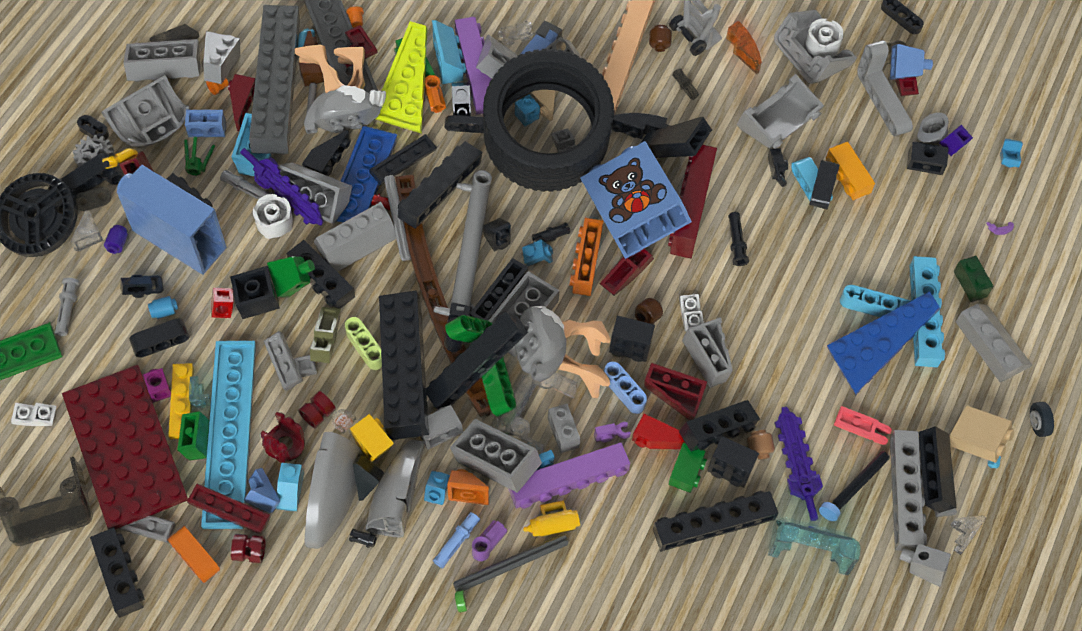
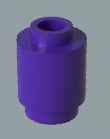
[104,225,128,254]

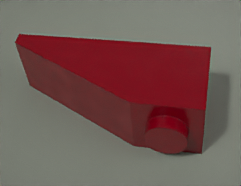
[228,74,256,131]

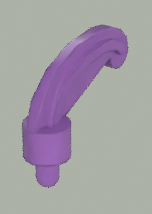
[986,222,1014,235]

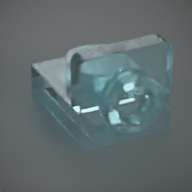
[189,376,211,408]

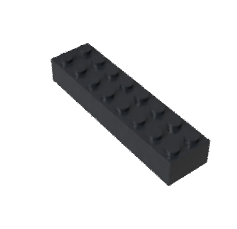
[379,290,429,440]

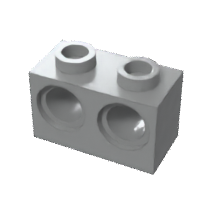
[548,404,580,453]

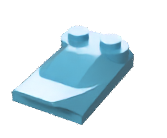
[231,113,271,176]

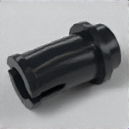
[349,529,377,548]

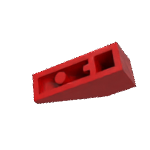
[632,414,685,450]

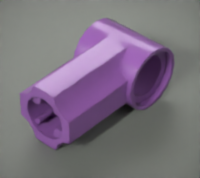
[472,520,507,561]

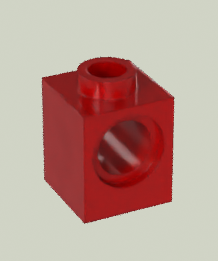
[211,287,234,318]

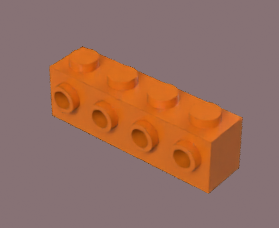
[569,218,603,296]

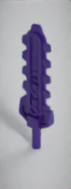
[240,148,324,226]
[774,407,823,521]

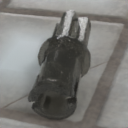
[672,68,699,100]

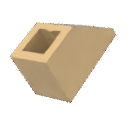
[527,90,555,121]

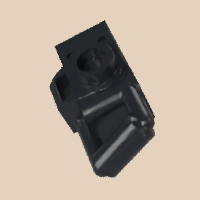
[768,148,788,187]
[120,275,164,298]

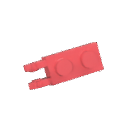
[834,406,892,445]

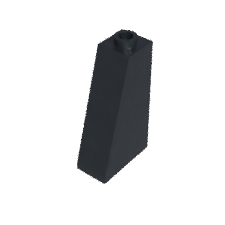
[641,117,712,158]

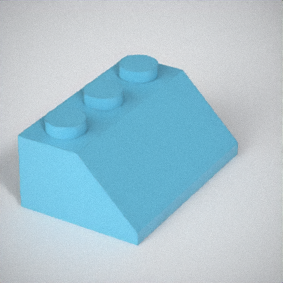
[432,20,466,84]

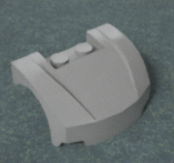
[101,75,189,147]

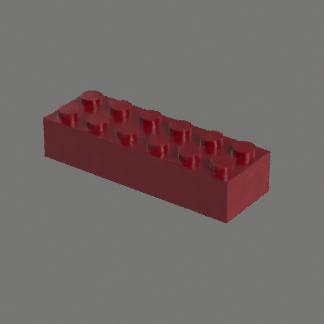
[668,145,717,259]

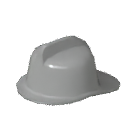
[917,113,949,144]

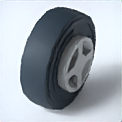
[1030,401,1054,437]

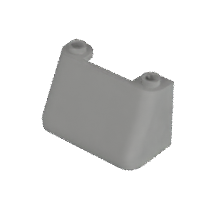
[774,10,857,84]
[737,74,824,149]

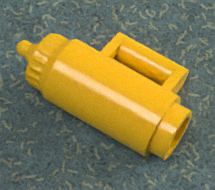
[523,500,580,537]

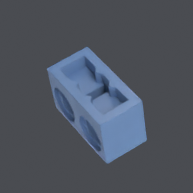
[185,110,226,137]

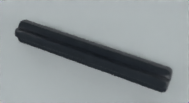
[832,451,890,510]

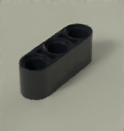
[809,160,840,210]
[129,318,190,358]

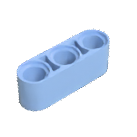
[604,362,647,414]

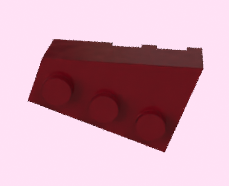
[644,363,707,421]

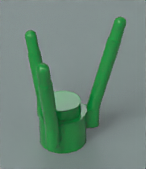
[184,136,215,176]

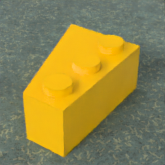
[350,414,394,462]

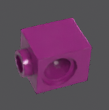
[143,368,171,403]

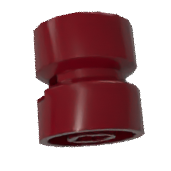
[298,391,336,429]
[231,534,266,563]

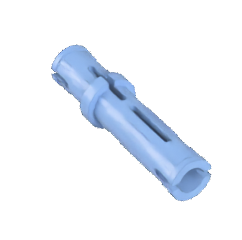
[433,512,480,569]

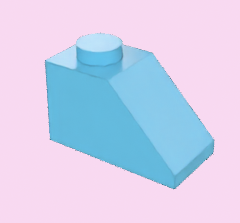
[276,463,304,512]

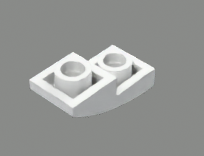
[679,294,704,332]
[11,403,56,426]

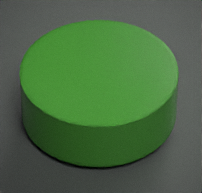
[455,590,467,613]

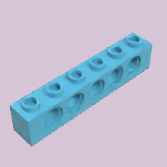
[909,256,945,367]

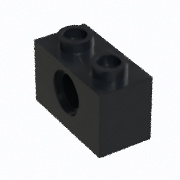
[907,142,949,175]

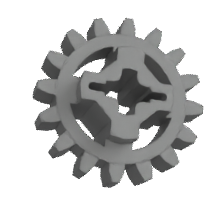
[73,135,115,167]

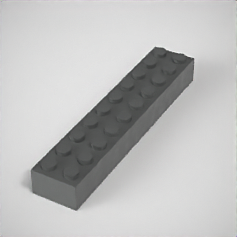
[249,5,300,154]

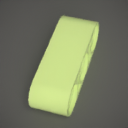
[345,317,382,370]

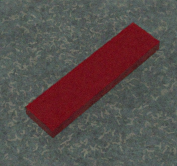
[187,484,271,535]

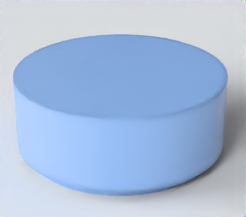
[819,502,841,521]

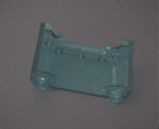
[768,517,861,575]

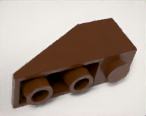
[299,30,324,87]

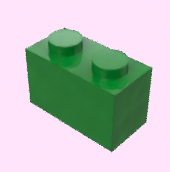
[177,411,210,461]
[668,443,707,493]

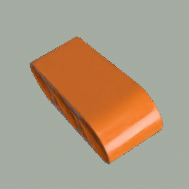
[167,526,221,583]

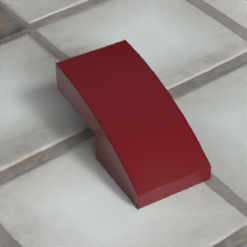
[895,77,919,96]

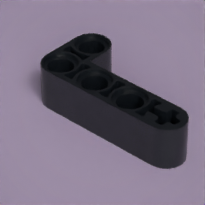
[47,153,124,208]

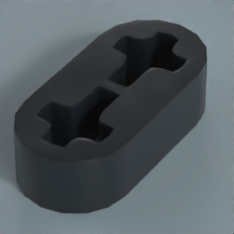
[77,115,109,140]

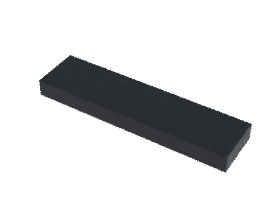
[369,134,437,186]

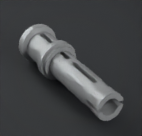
[55,277,80,336]

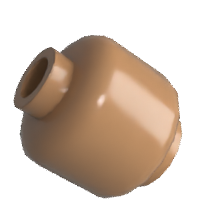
[747,430,775,460]

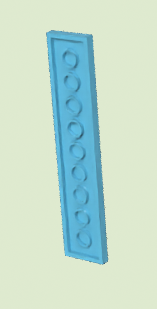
[201,341,256,529]

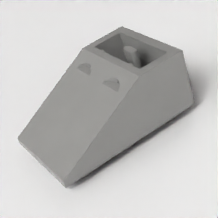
[476,34,517,79]

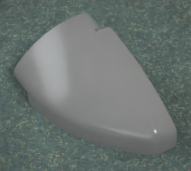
[305,432,365,549]
[365,440,424,538]

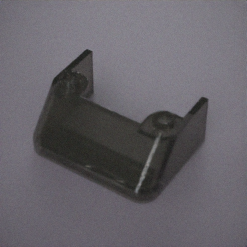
[0,457,93,546]

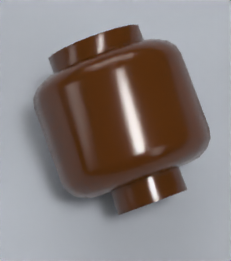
[649,25,672,52]
[635,298,663,324]

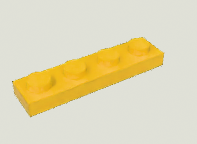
[169,363,194,439]

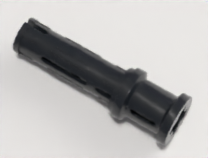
[728,212,749,266]

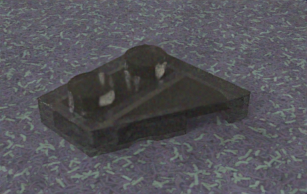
[150,24,199,42]

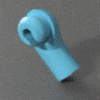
[298,28,315,48]

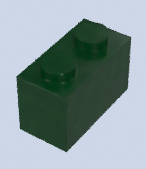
[954,255,994,302]

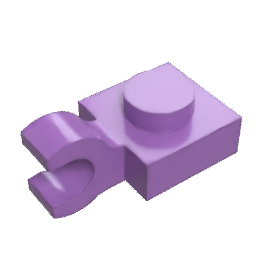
[594,422,631,442]

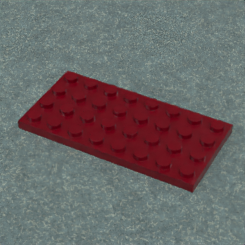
[62,365,188,530]

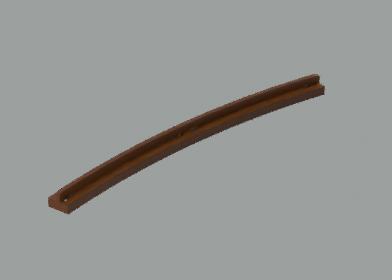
[395,175,491,417]

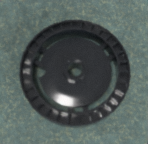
[0,173,78,257]

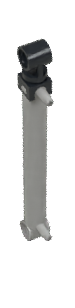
[434,170,492,352]

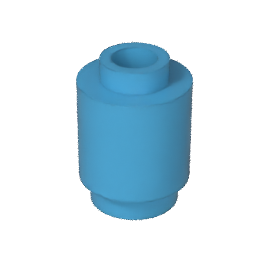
[148,296,178,319]

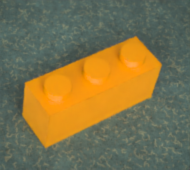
[826,141,875,200]

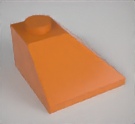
[447,469,489,505]

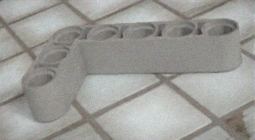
[857,40,913,136]

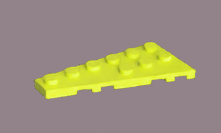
[375,21,428,134]

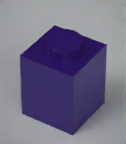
[939,125,973,156]

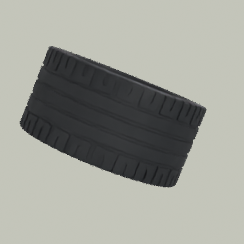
[483,49,614,192]

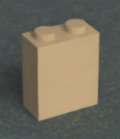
[949,405,1014,463]

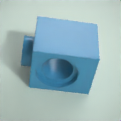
[515,94,540,127]

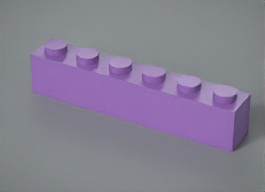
[455,17,491,115]
[508,442,630,509]

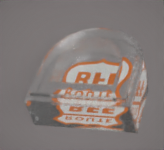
[332,409,356,434]

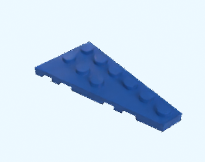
[827,291,940,395]

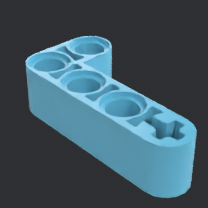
[840,285,911,317]

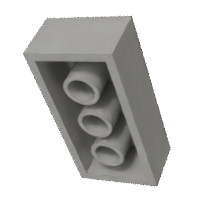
[488,271,560,357]
[450,419,542,493]

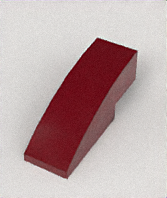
[600,249,654,296]

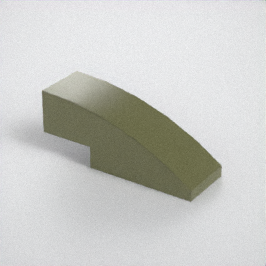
[310,307,341,363]

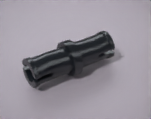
[532,222,570,242]

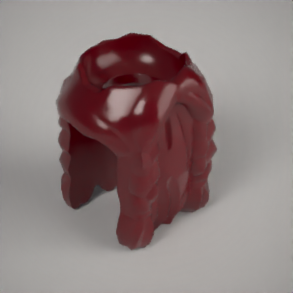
[261,412,305,463]

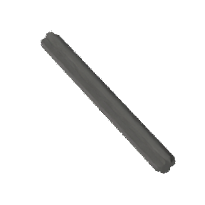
[453,534,568,592]

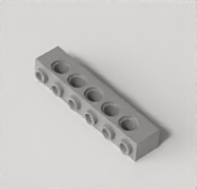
[890,430,927,552]

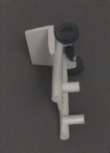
[669,0,722,56]

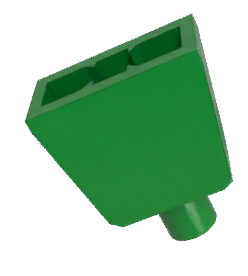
[267,256,315,297]

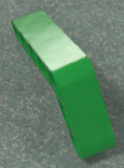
[445,315,516,417]

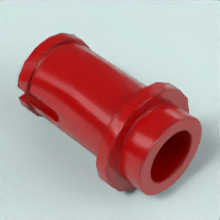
[371,194,391,211]

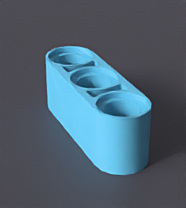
[791,157,833,201]

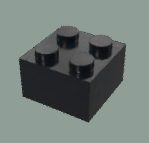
[230,266,280,319]
[609,315,655,362]
[708,436,759,488]

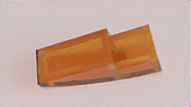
[726,21,762,75]

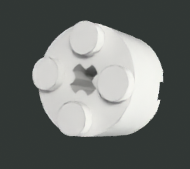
[805,19,843,58]
[253,194,293,239]

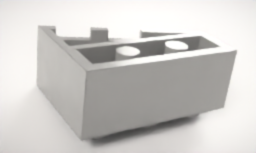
[203,31,240,84]
[682,317,733,388]

